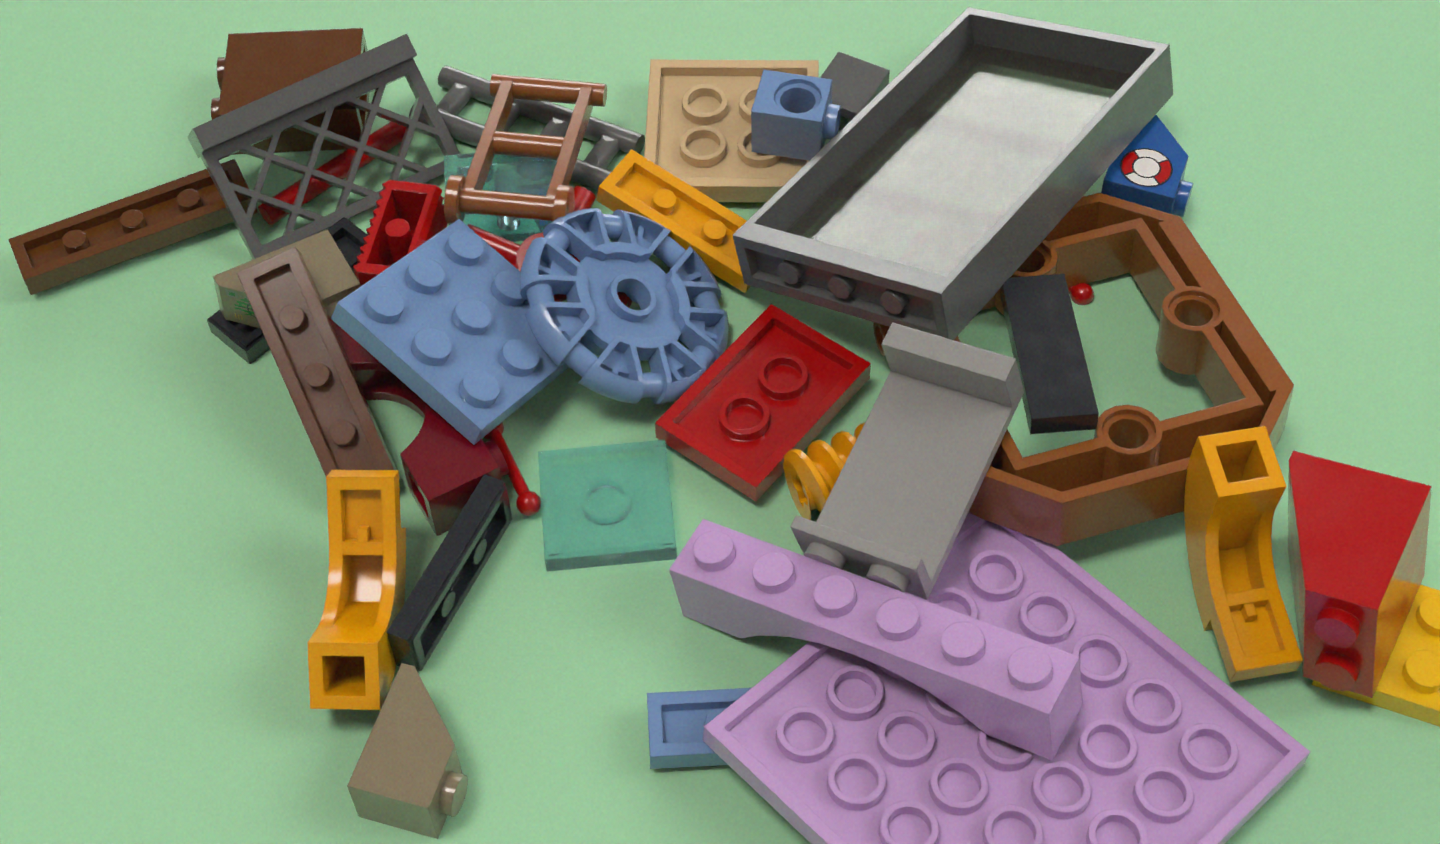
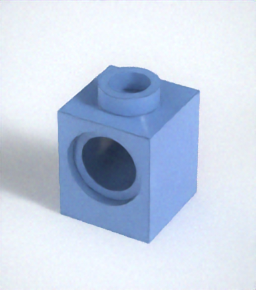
[751,69,841,161]

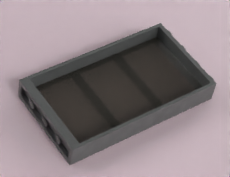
[732,7,1174,340]

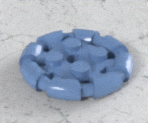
[520,208,729,404]

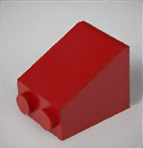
[1288,451,1432,698]

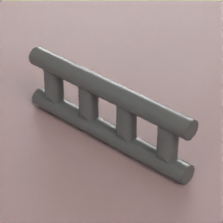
[409,65,645,191]

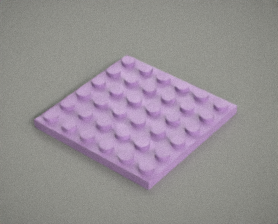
[703,513,1310,844]

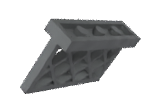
[187,34,465,259]

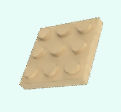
[644,59,819,202]

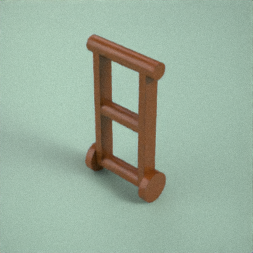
[444,74,607,224]

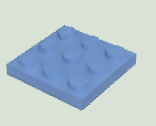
[331,219,584,445]

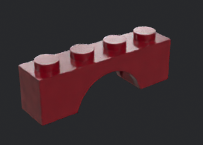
[330,317,509,536]

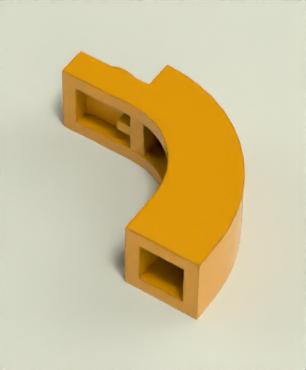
[1184,426,1303,682]
[307,470,406,710]

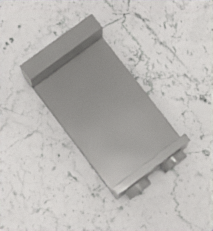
[790,322,1024,599]

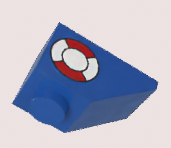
[1101,115,1193,217]

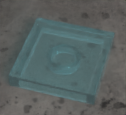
[538,439,677,572]

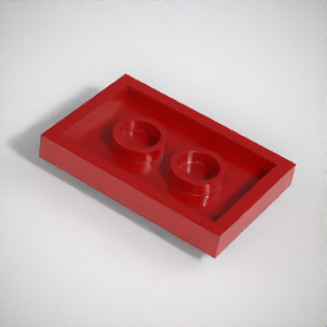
[655,304,871,502]

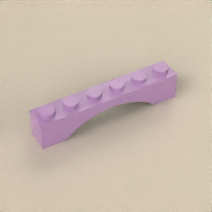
[669,519,1082,760]

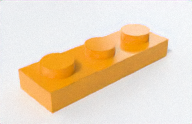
[596,149,751,293]

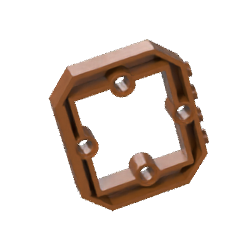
[873,193,1294,546]

